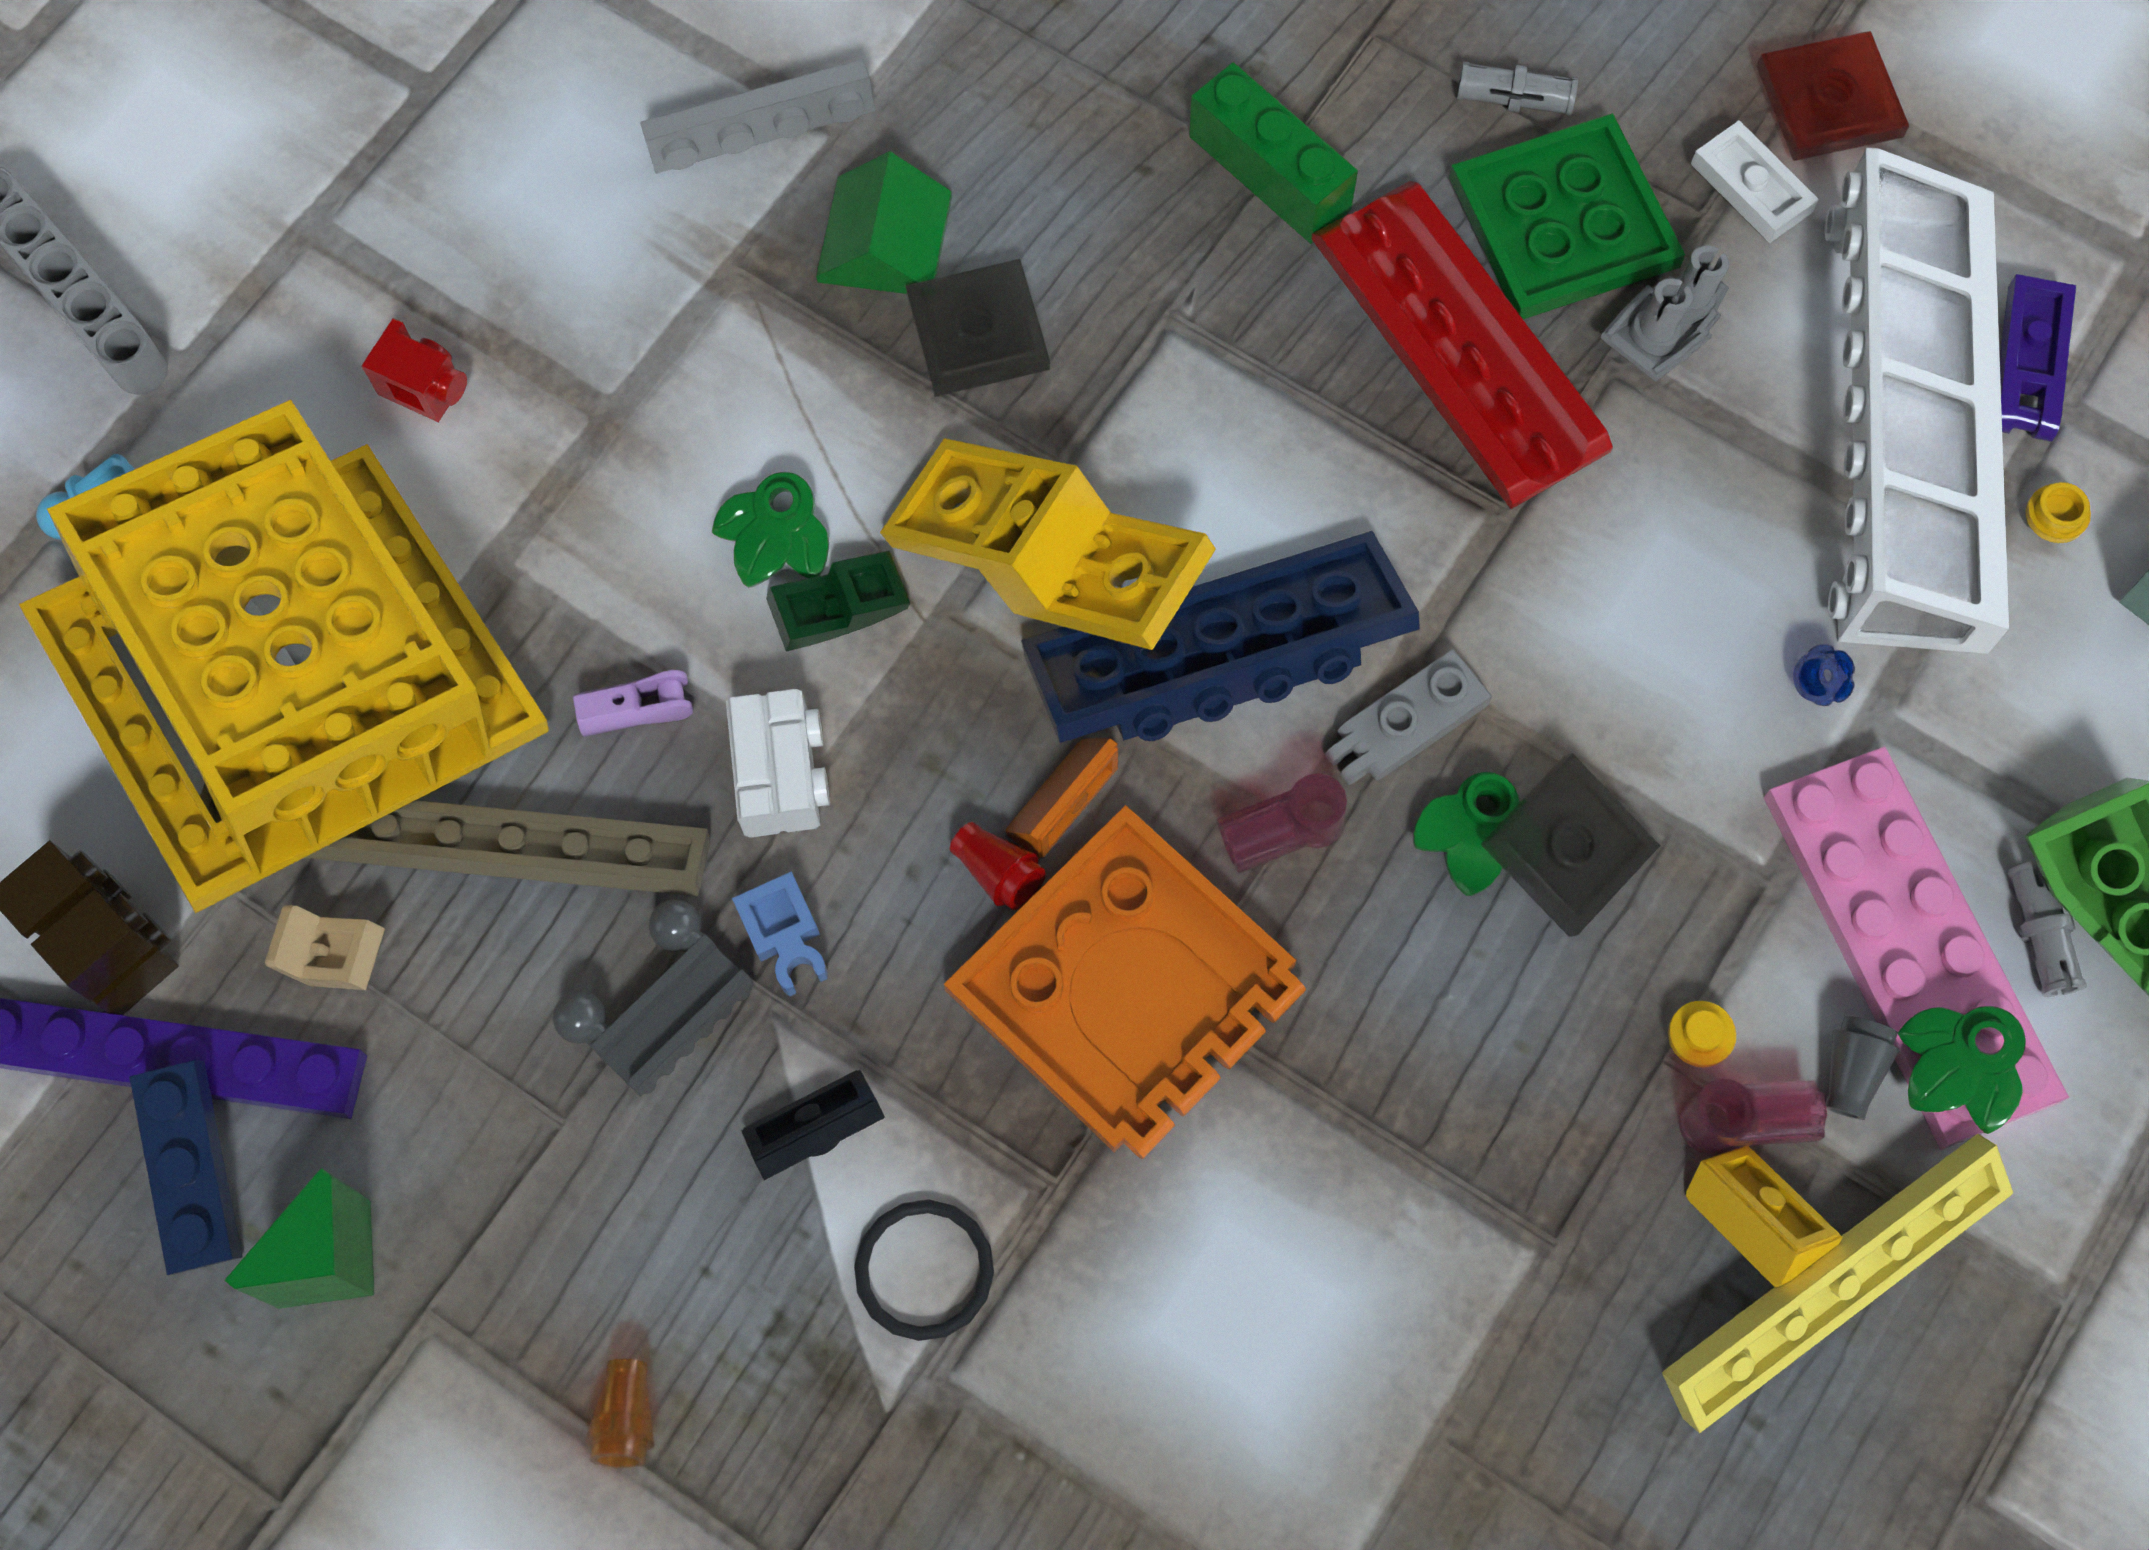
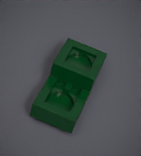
[766,551,910,652]

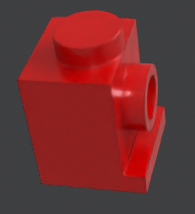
[361,318,467,423]

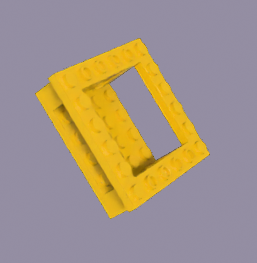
[19,399,549,914]

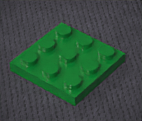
[1449,113,1685,320]

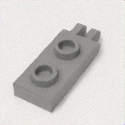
[1325,649,1492,785]

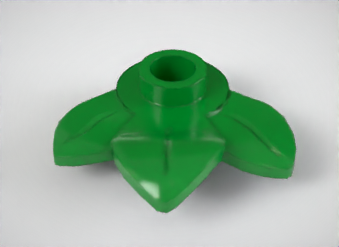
[712,472,829,588]
[1413,772,1542,896]
[1898,1006,2026,1134]

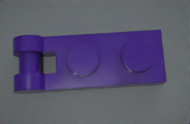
[2000,274,2076,442]

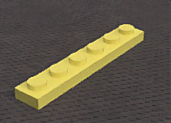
[1662,1133,2014,1433]

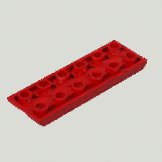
[1311,181,1613,509]

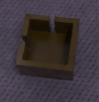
[0,840,179,1015]

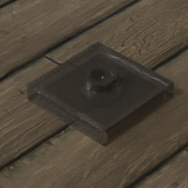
[905,259,1050,397]
[1481,753,1661,937]

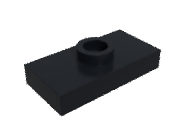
[741,1070,885,1180]

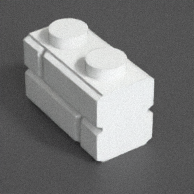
[726,689,830,838]

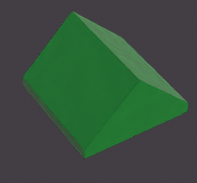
[816,151,952,297]
[224,1168,374,1309]

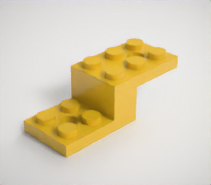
[880,438,1216,650]

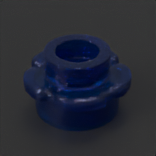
[1793,644,1855,706]

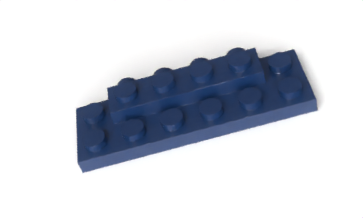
[1021,531,1420,743]

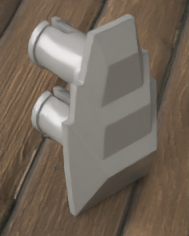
[1600,245,1729,382]

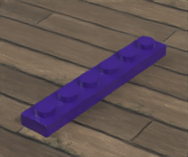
[0,998,367,1119]

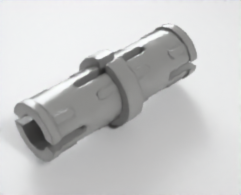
[1457,61,1578,116]
[2008,861,2087,997]

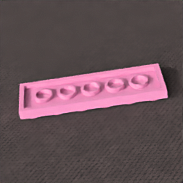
[1764,746,2069,1150]

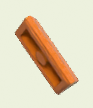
[1005,738,1118,859]

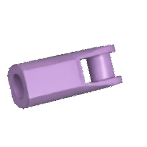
[573,670,693,737]

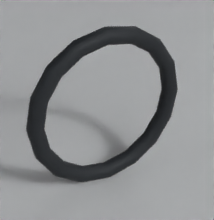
[854,1199,994,1341]

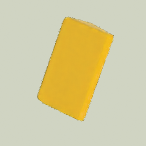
[1686,1145,1843,1287]

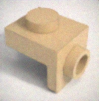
[265,905,385,990]

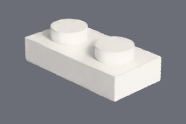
[1691,121,1819,243]

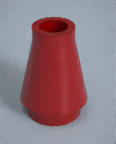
[949,822,1046,910]

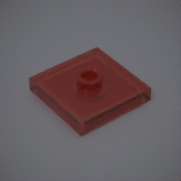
[1756,31,1909,161]

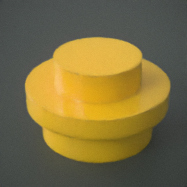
[2025,482,2091,543]
[1668,1001,1736,1068]

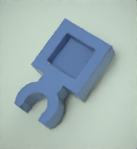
[732,871,828,996]

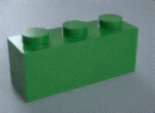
[1189,62,1358,244]

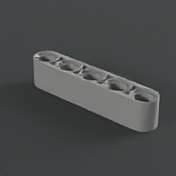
[0,167,168,395]

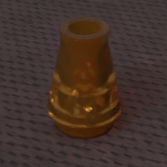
[584,1358,655,1468]

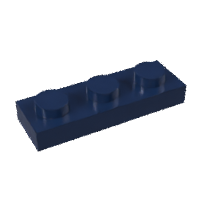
[129,1060,243,1275]

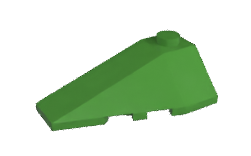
[2024,777,2149,996]

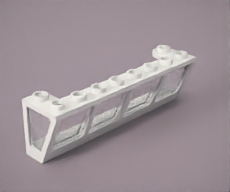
[1825,148,2009,654]

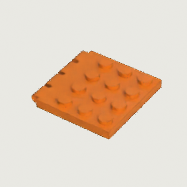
[944,805,1306,1159]

